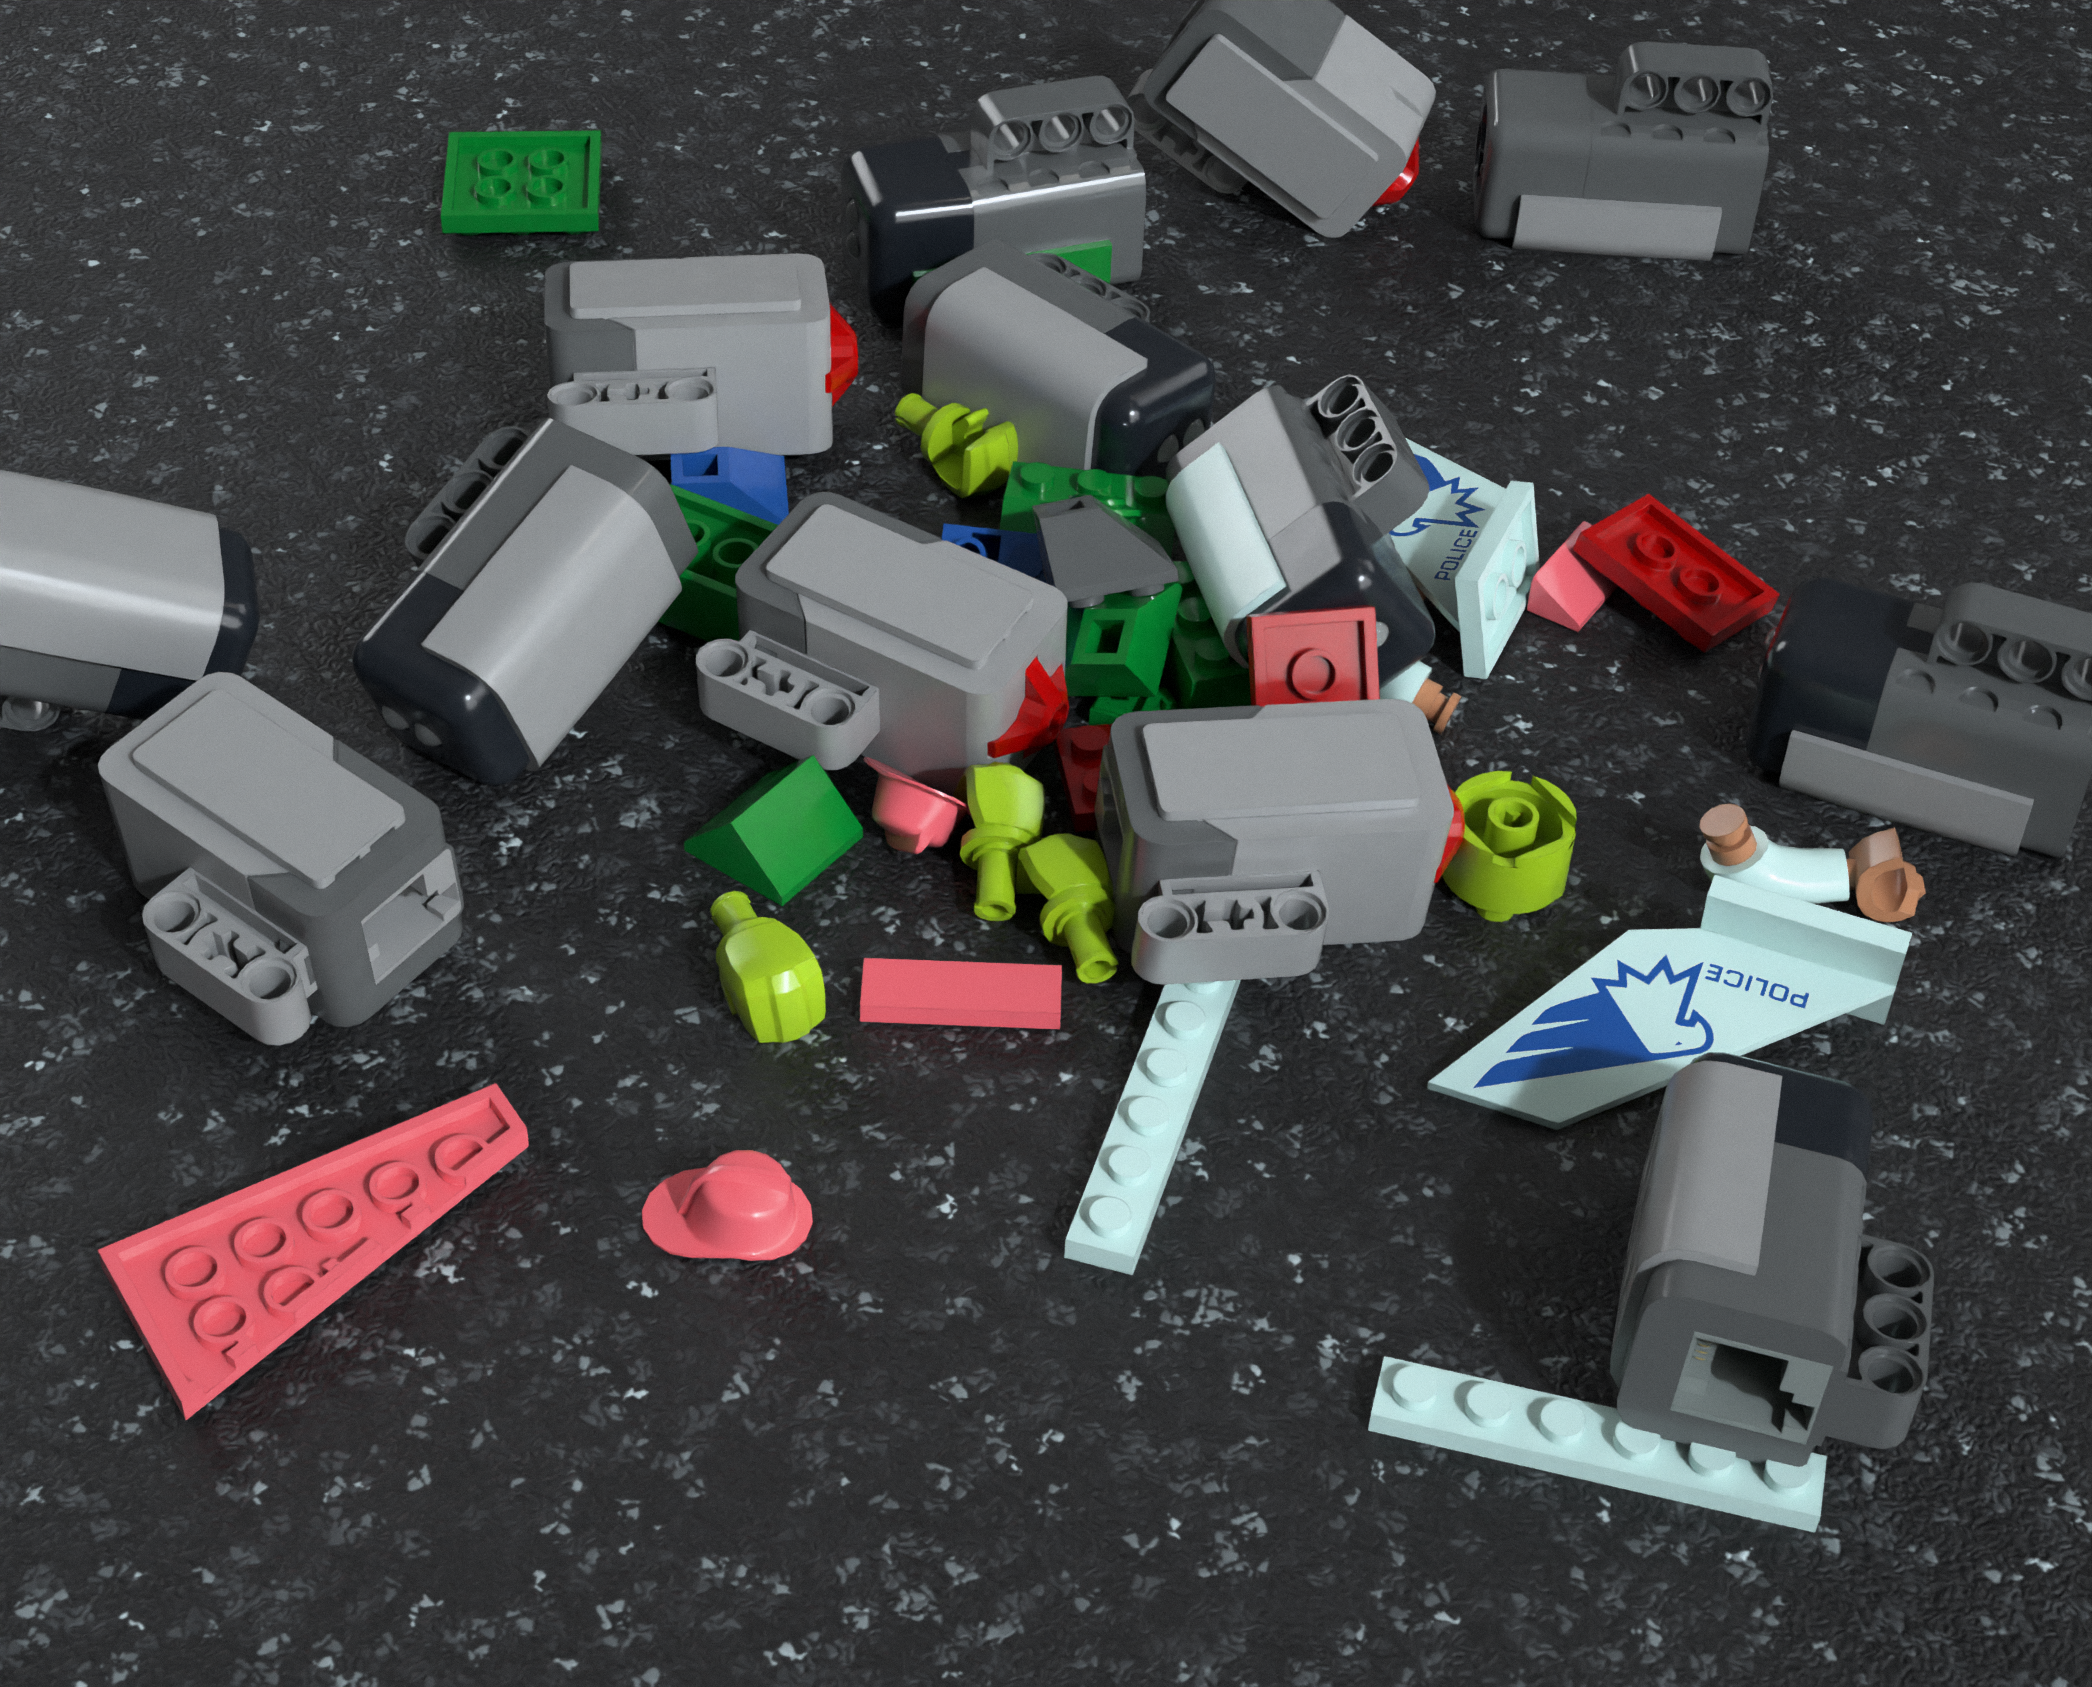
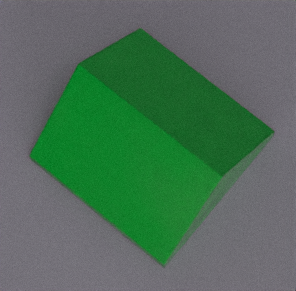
[684,755,863,906]

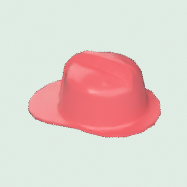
[863,757,971,855]
[642,1150,813,1261]

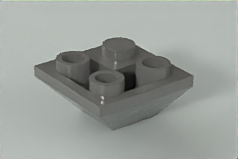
[1032,495,1179,608]

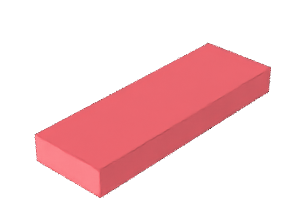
[860,958,1062,1029]

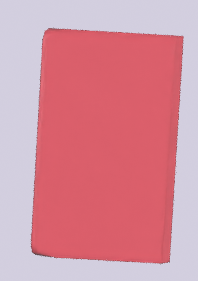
[1527,521,1618,632]

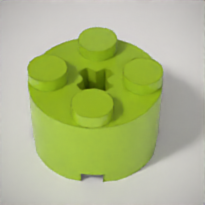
[1442,771,1577,922]

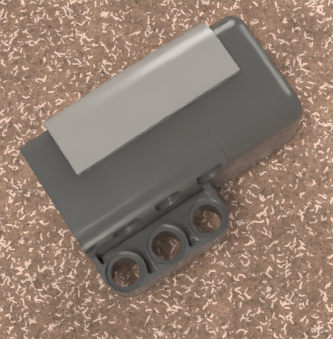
[1472,42,1773,261]

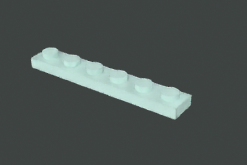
[1064,980,1240,1275]
[1368,1356,1827,1533]

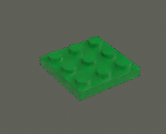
[441,130,602,236]

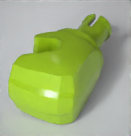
[895,393,1018,498]
[953,762,1045,921]
[1016,834,1118,984]
[710,891,826,1043]

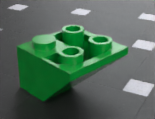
[1065,582,1182,697]

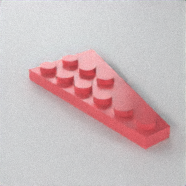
[98,1083,529,1420]

